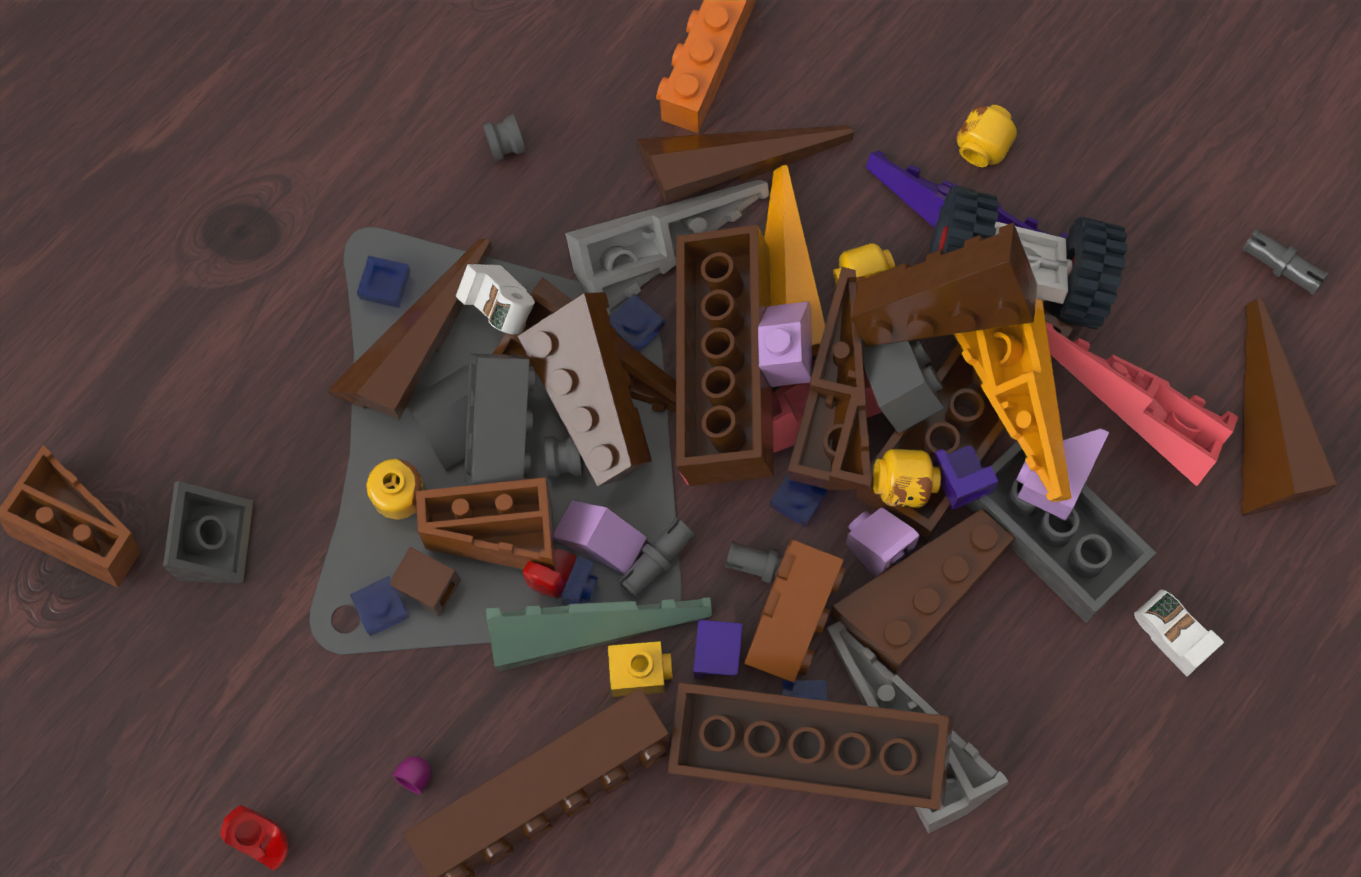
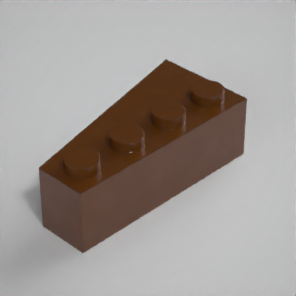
[852,222,1037,347]

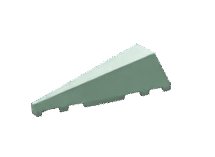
[486,597,712,672]

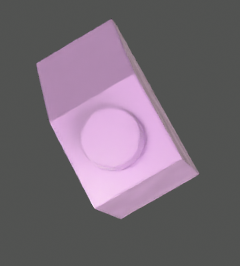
[758,301,813,387]
[1016,429,1109,520]
[846,507,919,578]

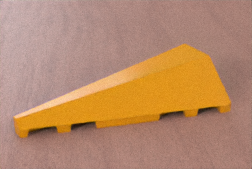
[764,165,825,356]
[953,298,1072,502]

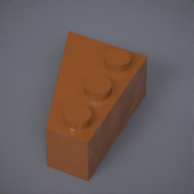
[0,445,141,588]
[416,477,556,571]
[744,538,845,683]

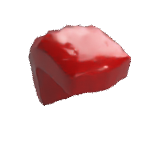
[523,549,578,599]
[220,805,288,871]

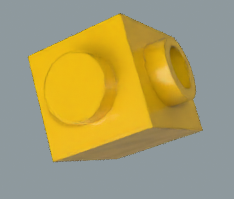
[608,641,673,697]

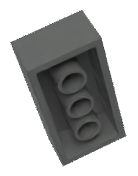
[966,441,1156,623]

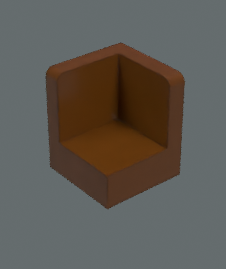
[390,547,461,617]

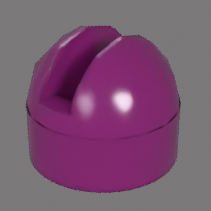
[392,756,431,795]

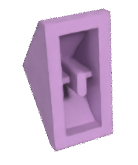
[553,500,647,575]

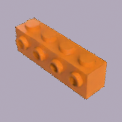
[656,0,757,134]

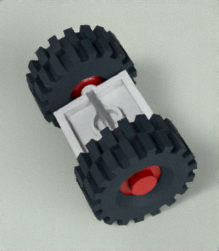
[929,185,1128,330]

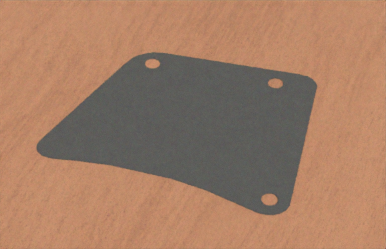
[309,227,681,655]

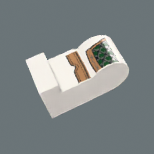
[456,264,535,335]
[1134,589,1224,676]

